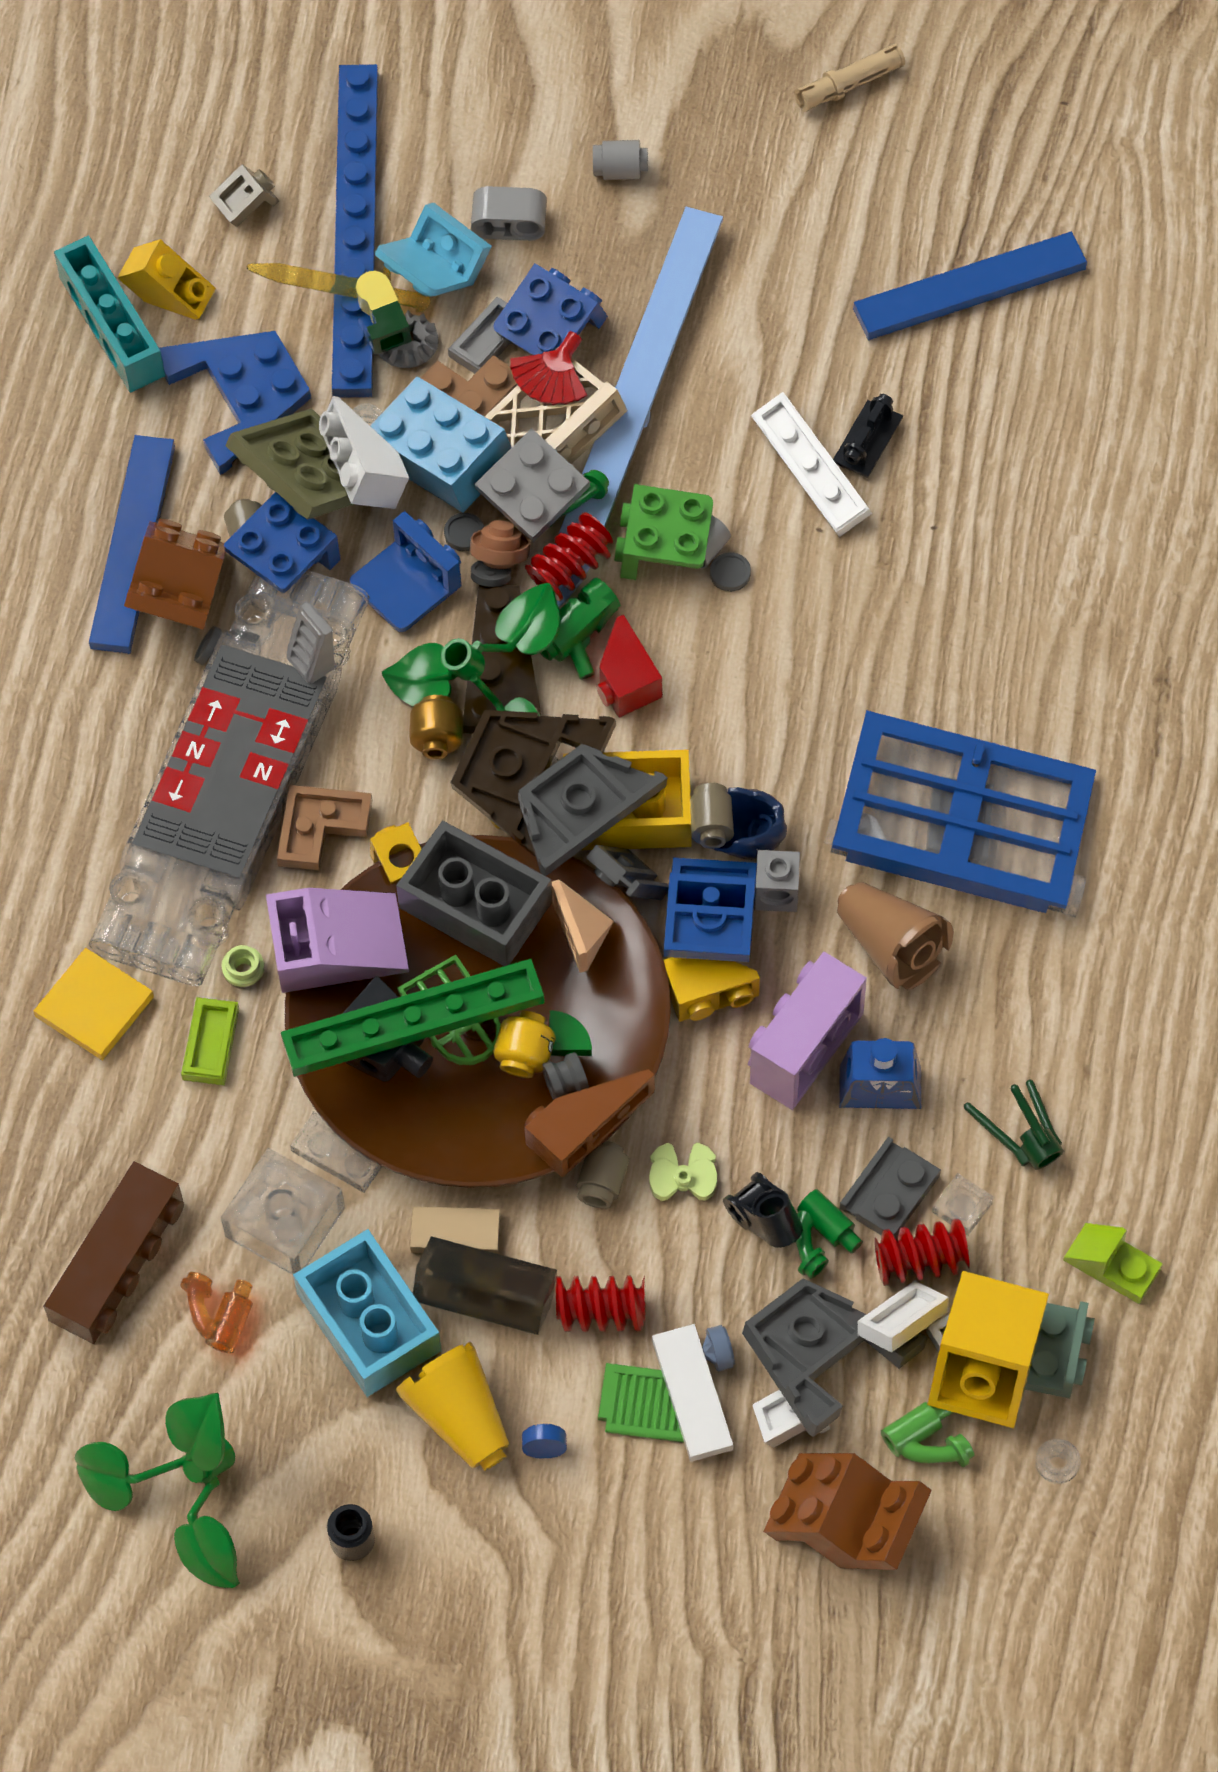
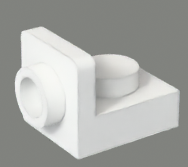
[753,1390,830,1448]

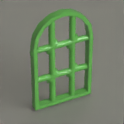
[397,955,501,1065]

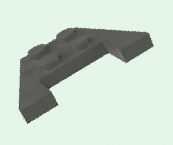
[742,1279,928,1437]

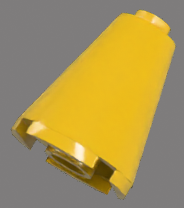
[396,1342,509,1471]

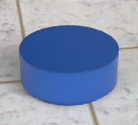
[522,1424,567,1459]

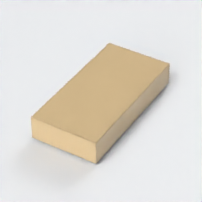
[410,1207,500,1255]

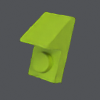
[1063,1223,1163,1304]

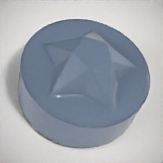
[702,1325,735,1372]

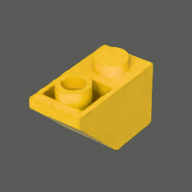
[117,239,216,320]
[663,957,760,1022]

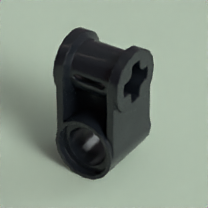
[723,1172,803,1248]

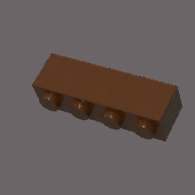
[43,1161,184,1344]

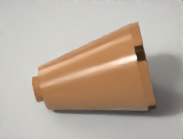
[837,882,954,990]

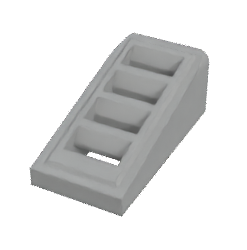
[287,601,335,684]

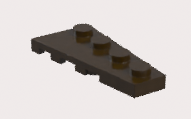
[463,585,542,734]

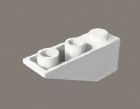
[319,396,409,509]

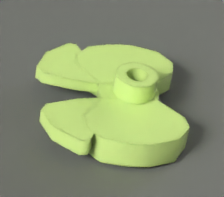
[649,1143,717,1201]

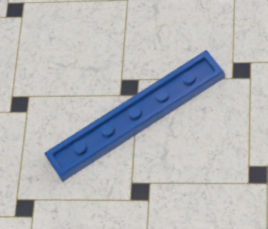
[853,231,1087,340]
[89,435,175,654]

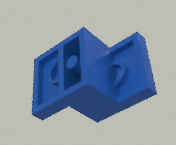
[664,857,757,962]

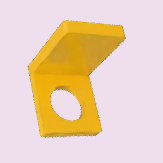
[370,822,422,884]

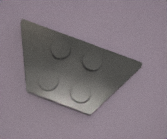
[518,744,667,876]

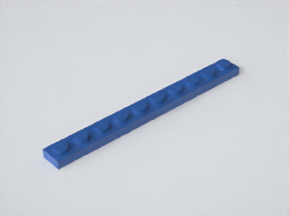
[332,64,378,398]

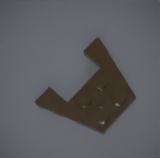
[450,710,616,857]

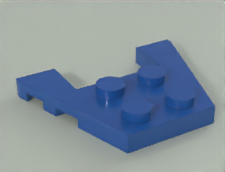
[159,331,311,475]

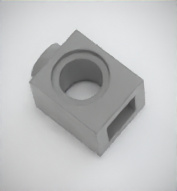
[755,850,800,912]

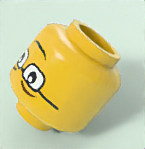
[493,1011,555,1078]

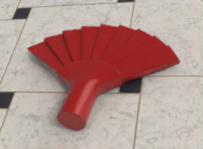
[510,331,588,405]

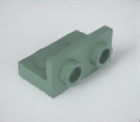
[1025,1301,1095,1399]

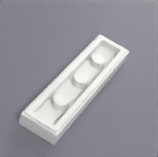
[751,392,872,537]

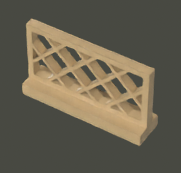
[484,347,628,464]

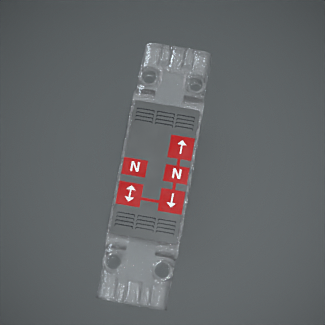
[89,570,370,986]

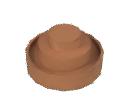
[470,520,530,569]

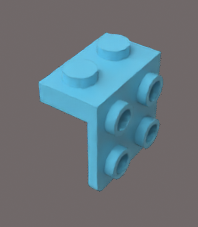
[375,203,492,297]

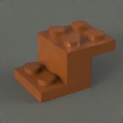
[124,519,226,630]
[763,1453,932,1570]

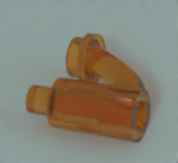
[180,1272,253,1353]

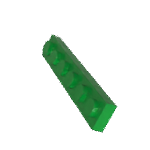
[281,959,545,1077]

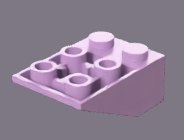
[266,888,409,993]

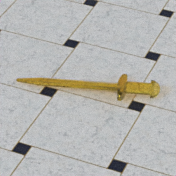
[247,263,431,312]

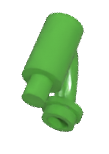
[881,1402,975,1467]

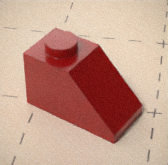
[596,614,663,718]

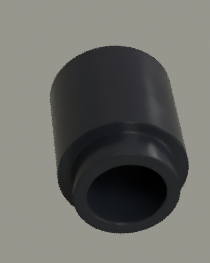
[327,1504,375,1561]

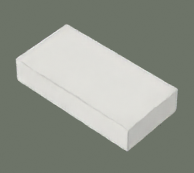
[858,1281,949,1352]

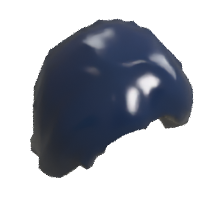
[713,787,787,860]

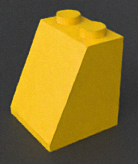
[927,1271,1049,1429]

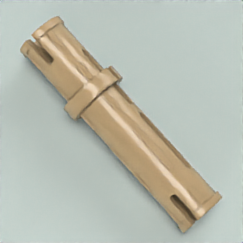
[794,43,905,112]

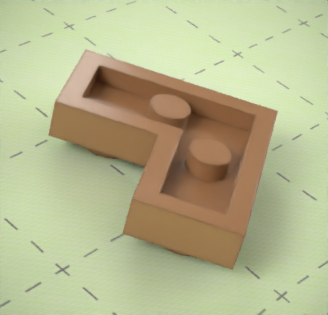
[421,355,518,416]
[277,785,373,871]

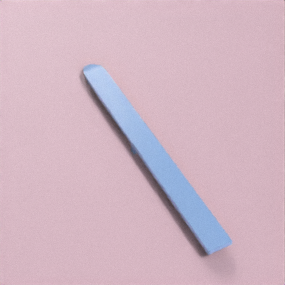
[555,207,723,608]

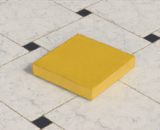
[33,947,154,1061]

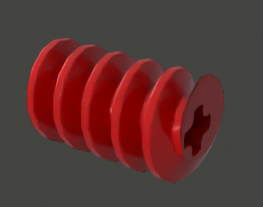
[525,512,613,601]
[875,1219,970,1286]
[556,1275,646,1332]

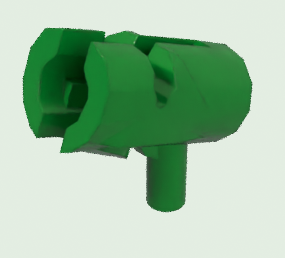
[540,577,621,680]

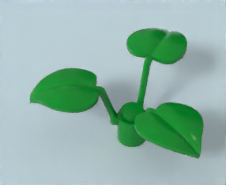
[382,583,561,716]
[75,1393,240,1588]

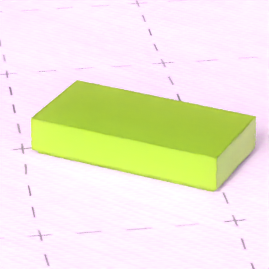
[181,997,239,1085]

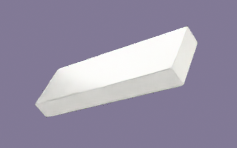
[652,1324,733,1462]

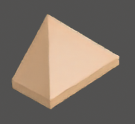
[551,879,614,973]

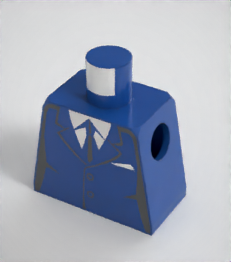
[839,1038,922,1109]

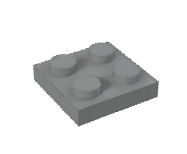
[475,428,590,543]

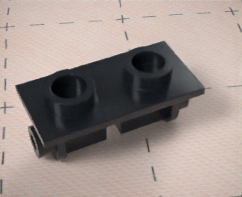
[833,394,903,478]

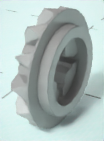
[379,310,438,368]

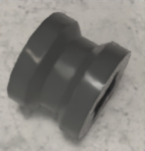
[542,1052,589,1100]

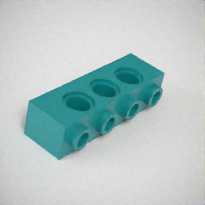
[54,235,165,393]

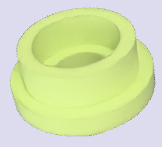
[222,945,264,987]

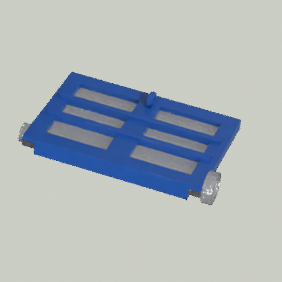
[824,710,1096,918]

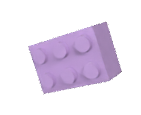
[748,951,867,1110]

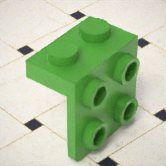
[614,484,713,580]

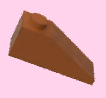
[524,1069,655,1178]

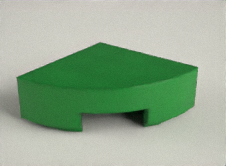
[549,1010,592,1056]

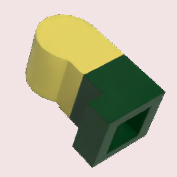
[356,271,412,355]

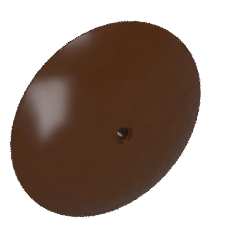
[285,835,671,1188]

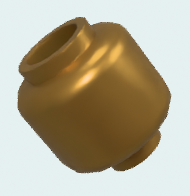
[409,695,463,759]

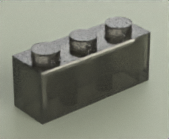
[413,1236,557,1335]

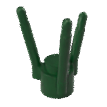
[964,1079,1064,1170]

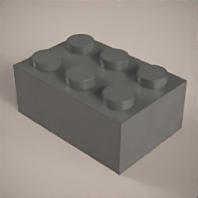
[396,820,552,966]

